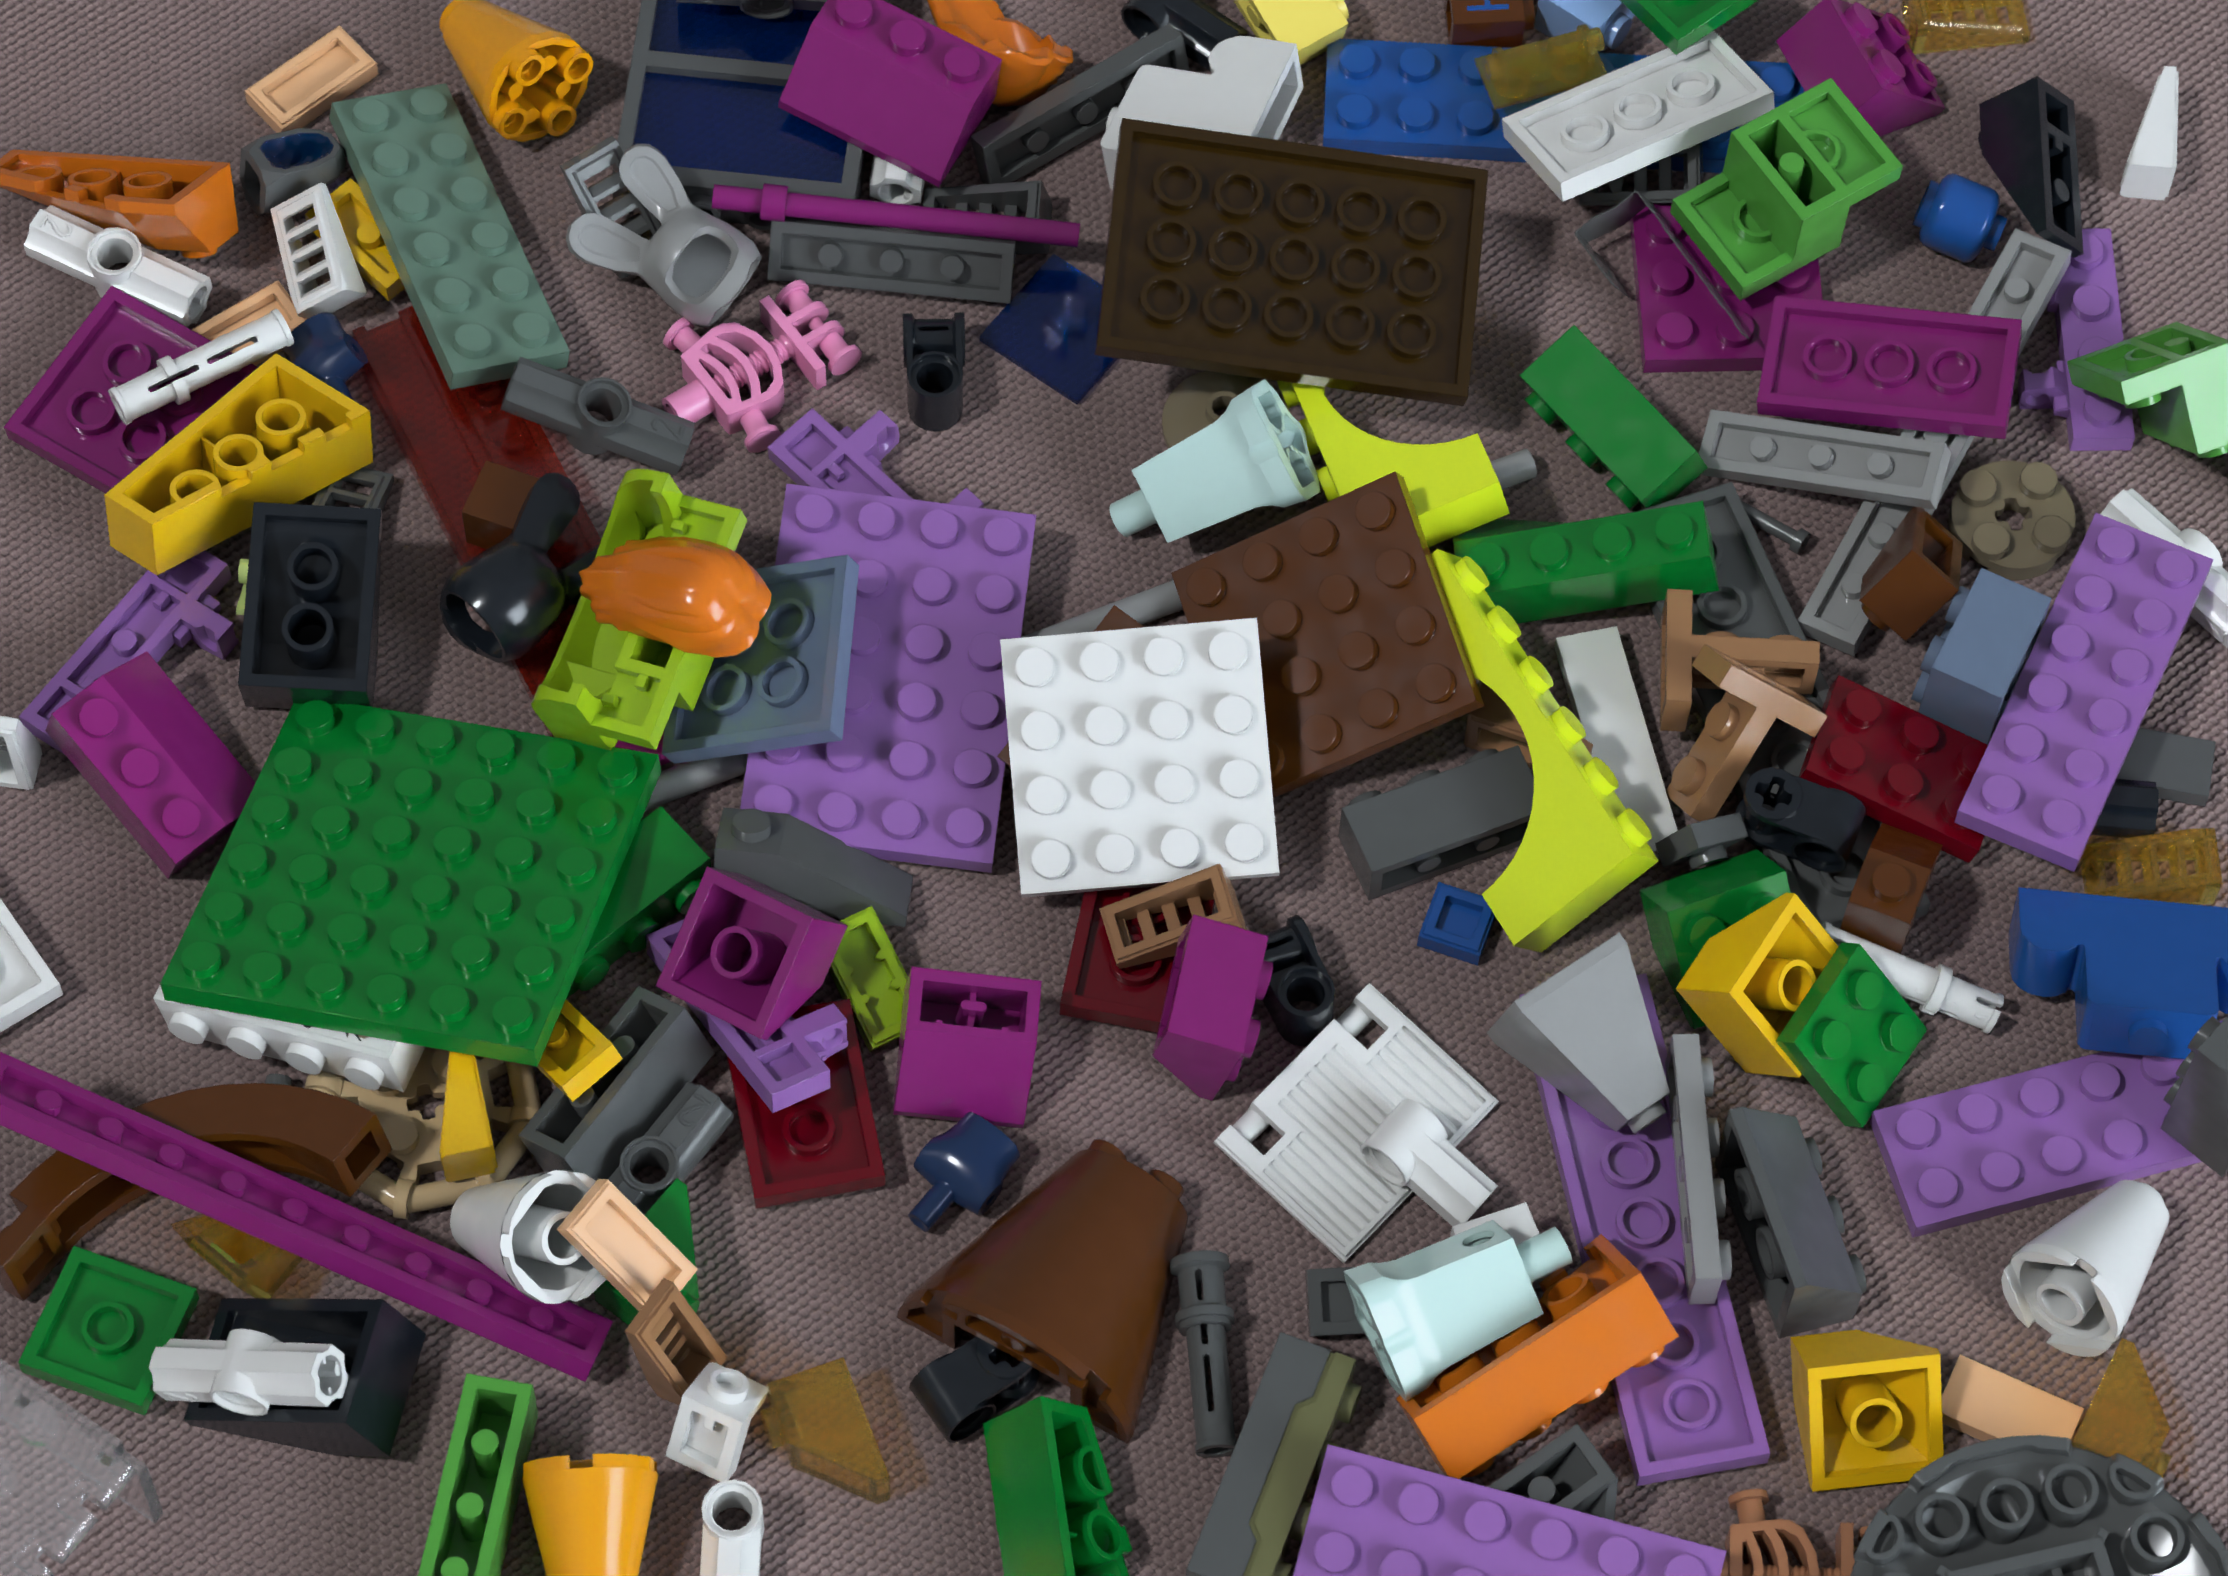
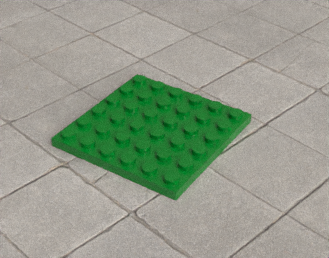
[160,700,662,1067]

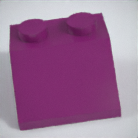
[656,866,848,1040]

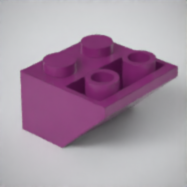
[1776,0,1945,137]
[1152,914,1273,1101]
[893,966,1042,1128]

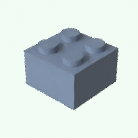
[1911,568,2052,745]

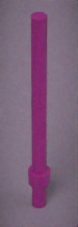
[712,183,1080,248]

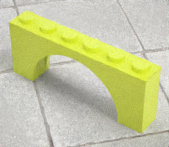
[1276,380,1510,547]
[1431,549,1659,953]

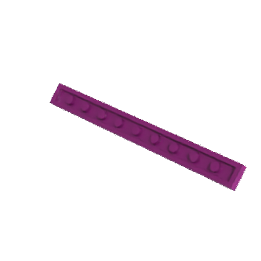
[0,1052,613,1382]

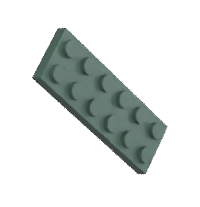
[329,83,570,390]

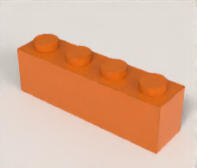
[1396,1234,1679,1479]

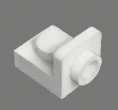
[665,1362,768,1482]

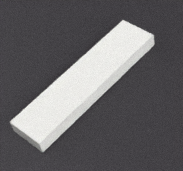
[1554,626,1678,860]

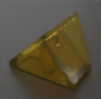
[170,1214,303,1298]

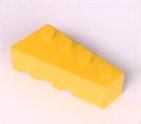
[104,353,373,576]

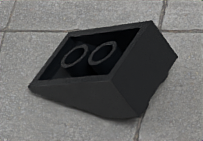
[238,502,382,709]
[184,1298,426,1457]

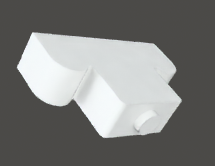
[1101,36,1304,190]

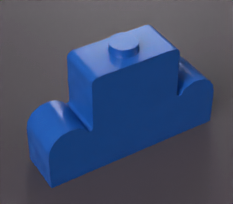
[2008,887,2228,1059]

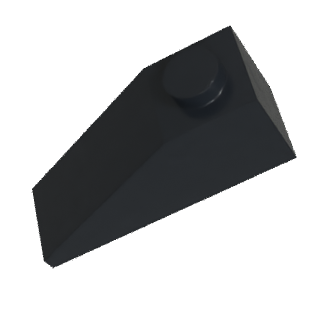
[1978,76,2084,258]

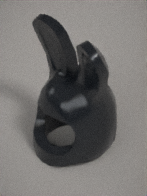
[439,473,600,663]

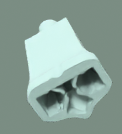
[1110,379,1321,543]
[1344,1220,1572,1402]

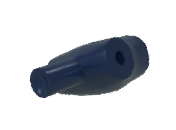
[282,312,368,400]
[908,1112,1020,1232]

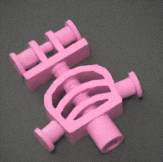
[662,280,862,453]

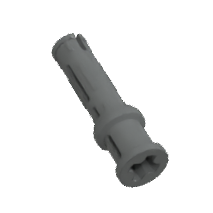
[1170,1250,1237,1458]

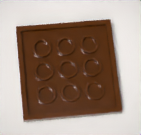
[1171,472,1485,798]

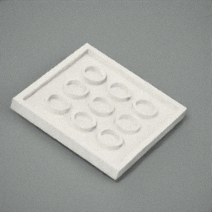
[1000,618,1280,898]

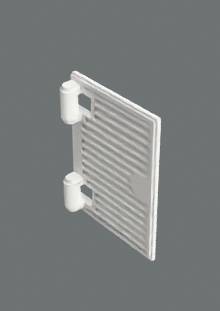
[1214,983,1499,1263]

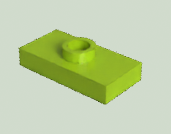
[829,906,908,1052]

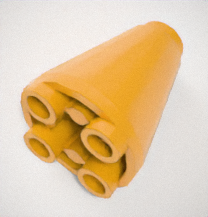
[439,0,594,142]

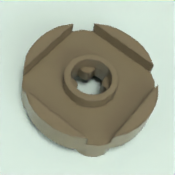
[1948,460,2076,581]

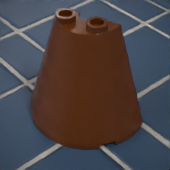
[897,1139,1188,1444]

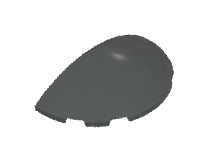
[1850,1435,2228,1576]

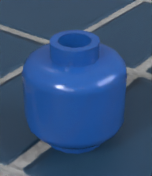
[1912,173,2008,263]

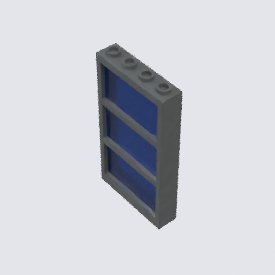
[612,0,890,230]

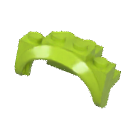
[531,469,747,751]

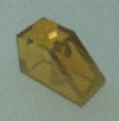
[2072,1338,2172,1478]
[760,1357,890,1504]

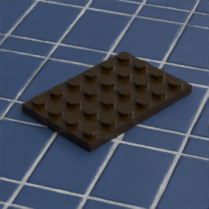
[1094,118,1488,406]

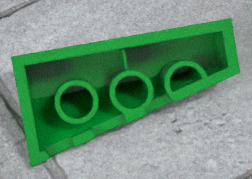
[1453,501,1719,624]
[983,1396,1133,1576]

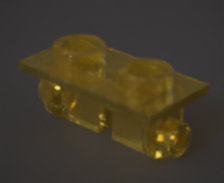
[1474,24,1607,110]

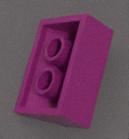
[778,0,1002,187]
[45,651,256,879]

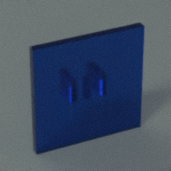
[979,253,1118,405]

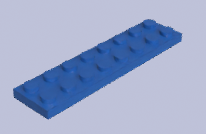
[1322,39,1805,173]

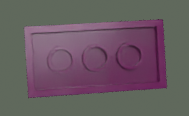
[1757,295,2022,439]

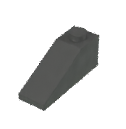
[714,807,913,927]

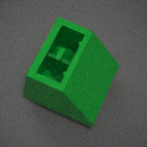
[1639,849,1791,1029]

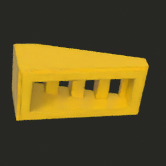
[439,1051,498,1182]

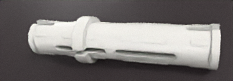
[108,308,294,425]
[1822,921,2004,1034]

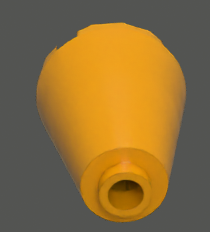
[522,1453,658,1576]

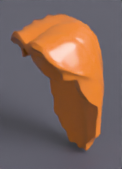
[927,0,1073,107]
[578,536,772,658]

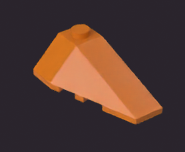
[0,149,239,259]

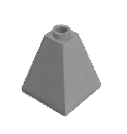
[1487,932,1670,1135]

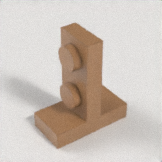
[1660,589,1820,732]
[1666,644,1828,821]

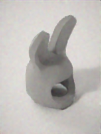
[566,144,762,328]

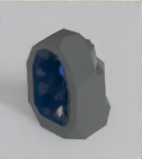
[239,128,346,216]

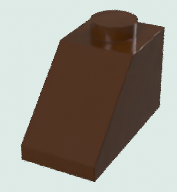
[1859,507,1963,641]
[1840,823,1943,954]

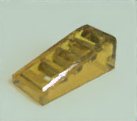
[1901,0,2030,54]
[2080,828,2222,905]

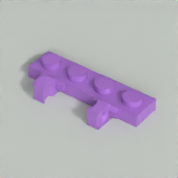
[2017,228,2135,451]
[767,408,984,508]
[19,551,239,755]
[645,919,848,1113]

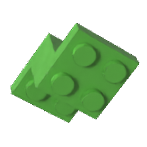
[1670,78,1903,301]
[2067,322,2228,458]

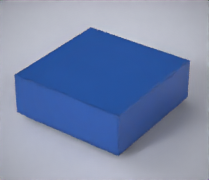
[1417,882,1496,966]

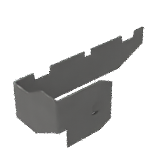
[1574,191,1750,340]

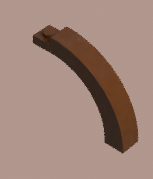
[0,1083,392,1302]

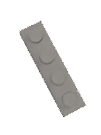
[1699,409,1951,510]
[1665,1034,1732,1305]

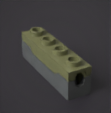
[1186,1332,1362,1576]

